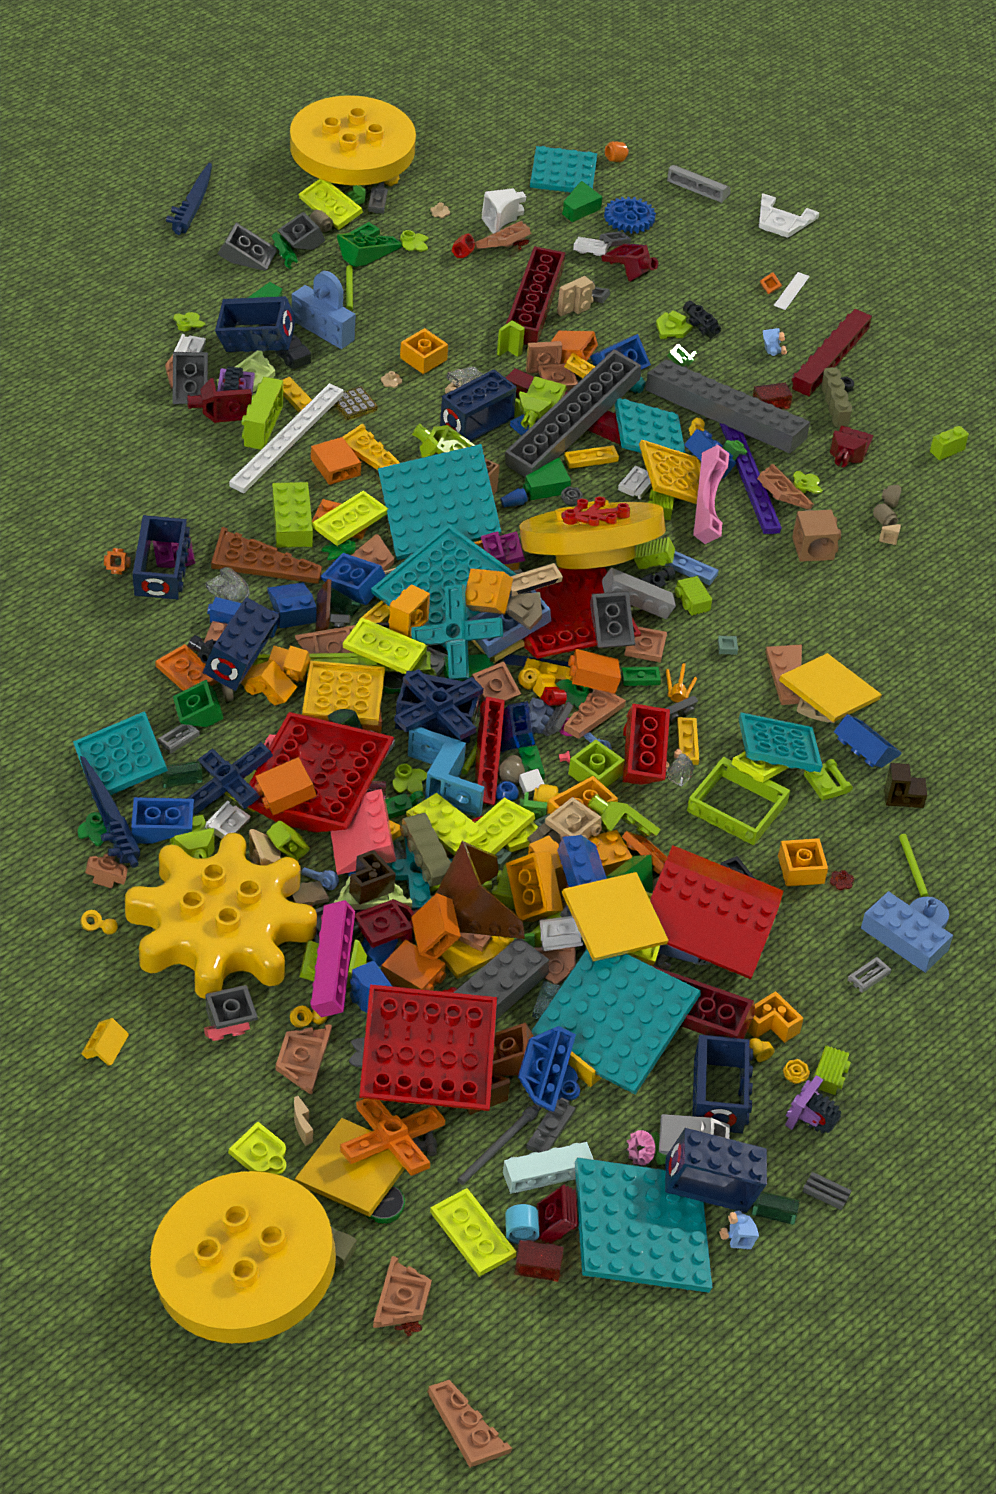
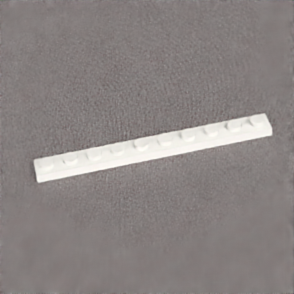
[229,383,344,493]

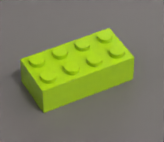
[242,376,283,450]
[272,482,313,548]

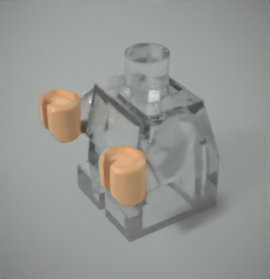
[666,749,694,787]

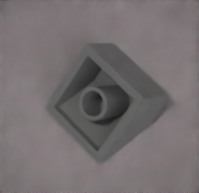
[278,212,326,250]
[206,985,258,1029]

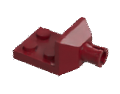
[601,244,659,281]
[187,378,252,423]
[830,425,874,468]
[354,899,419,948]

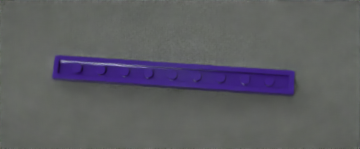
[719,423,782,534]

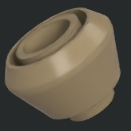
[882,484,901,508]

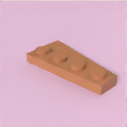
[765,645,802,705]
[564,689,626,739]
[427,1380,512,1467]

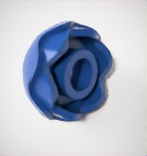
[496,781,519,802]

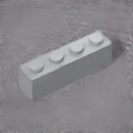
[602,568,676,619]

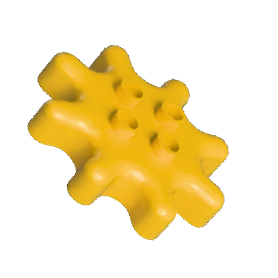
[125,833,317,999]

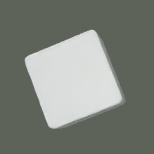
[519,769,544,795]

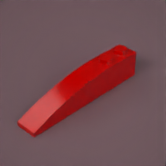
[475,696,505,806]

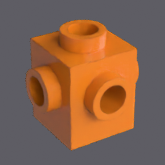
[104,548,131,575]

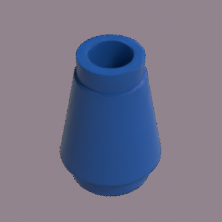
[500,488,528,508]

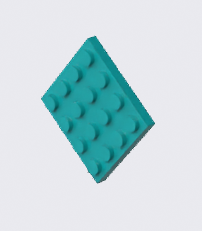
[530,146,597,192]
[614,398,686,453]
[73,711,168,795]
[738,712,823,772]

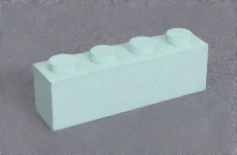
[503,1142,594,1194]

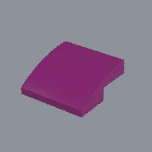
[481,531,525,564]
[153,537,196,568]

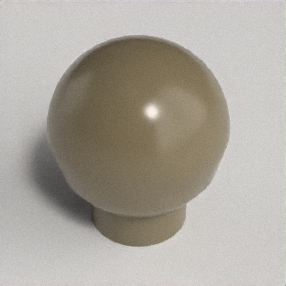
[498,755,525,784]

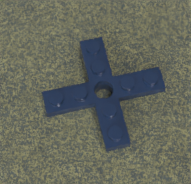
[394,669,484,740]
[186,742,273,815]

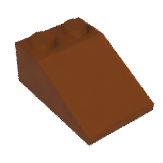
[492,1023,534,1075]

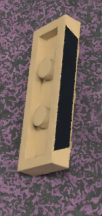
[510,563,563,596]

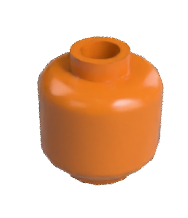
[605,141,629,162]

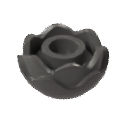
[561,486,583,506]

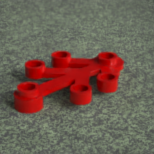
[561,497,630,526]

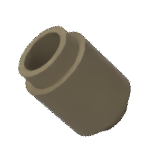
[310,210,333,232]
[873,503,898,526]

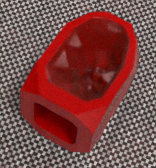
[452,234,475,259]

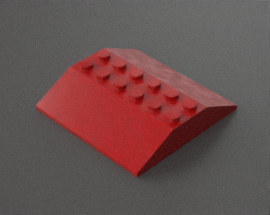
[522,567,641,659]
[248,712,394,833]
[650,845,783,979]
[359,984,497,1111]

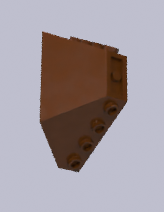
[437,841,525,939]

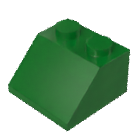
[173,680,224,727]

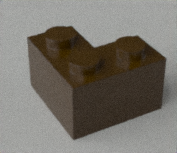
[884,763,927,808]
[349,850,396,905]

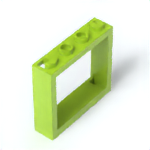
[687,757,790,845]

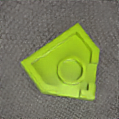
[656,311,692,339]

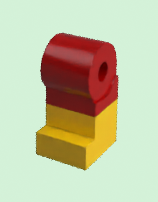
[533,674,567,706]

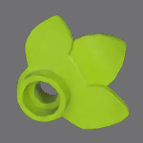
[400,230,429,252]
[173,312,206,331]
[793,471,823,494]
[393,764,427,794]

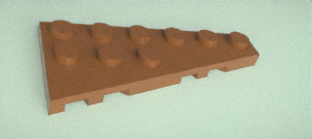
[211,527,322,584]

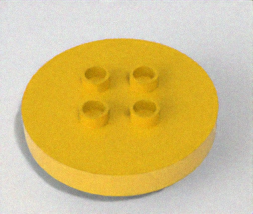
[290,96,416,185]
[519,500,666,569]
[150,1171,336,1343]

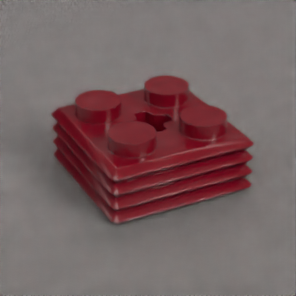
[537,1184,579,1245]

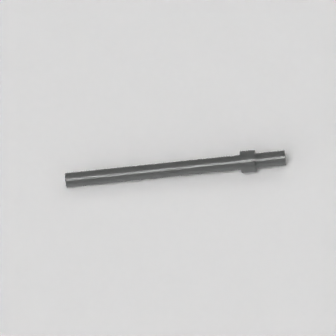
[457,1104,543,1185]

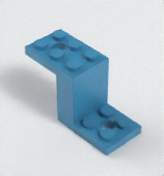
[408,727,484,818]

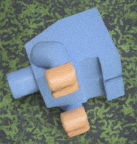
[763,328,787,356]
[719,1211,759,1249]

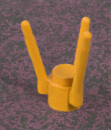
[666,663,697,703]

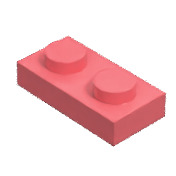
[204,1022,250,1041]

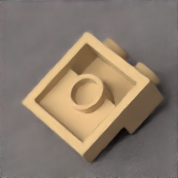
[557,276,595,317]
[545,797,602,840]

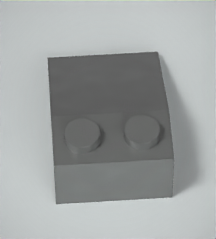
[217,223,277,271]
[173,352,208,404]
[590,592,635,648]

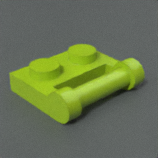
[804,759,853,801]

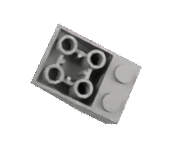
[659,1114,730,1155]

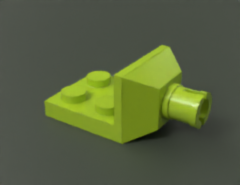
[519,377,567,429]
[411,423,475,458]
[587,794,661,837]
[169,815,214,859]
[299,939,381,989]

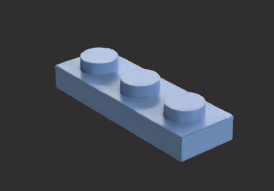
[664,551,718,585]

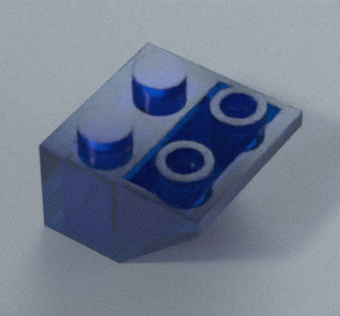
[500,701,536,752]

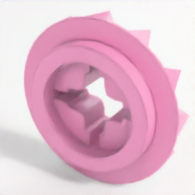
[626,1130,655,1165]

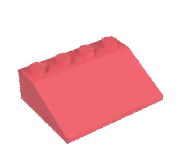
[330,789,396,875]

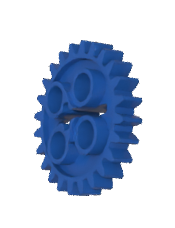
[604,196,656,234]

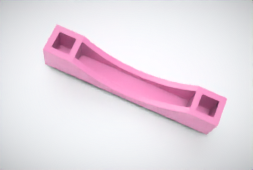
[693,445,729,544]

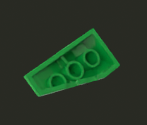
[337,233,403,267]

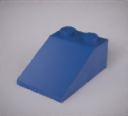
[320,553,386,605]
[267,582,316,628]
[131,797,194,844]
[350,960,392,1013]

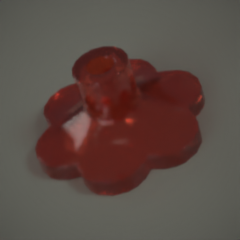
[830,870,854,890]

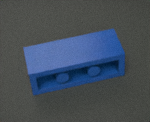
[684,429,736,479]

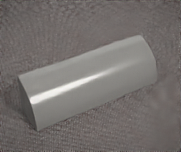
[667,165,731,203]

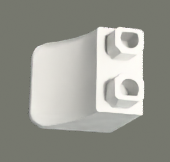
[481,188,526,234]

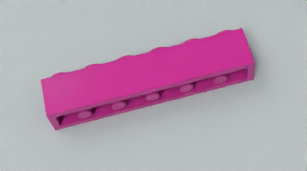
[310,900,355,1018]

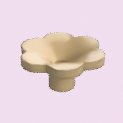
[430,202,450,218]
[381,371,402,388]

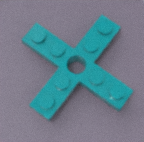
[411,584,503,680]
[387,837,453,911]

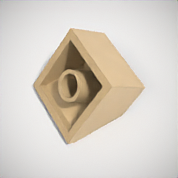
[249,829,281,866]

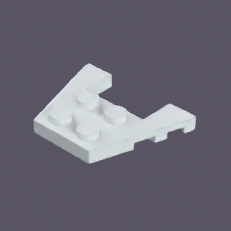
[759,193,820,238]

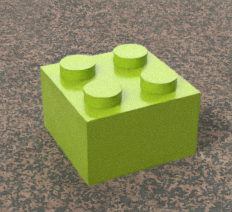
[568,739,625,788]

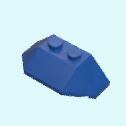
[518,1026,576,1112]

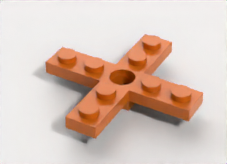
[340,1099,445,1176]

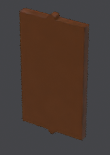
[315,579,331,632]

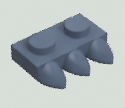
[519,697,555,734]

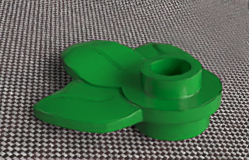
[321,540,356,561]
[556,679,589,710]
[77,812,107,847]

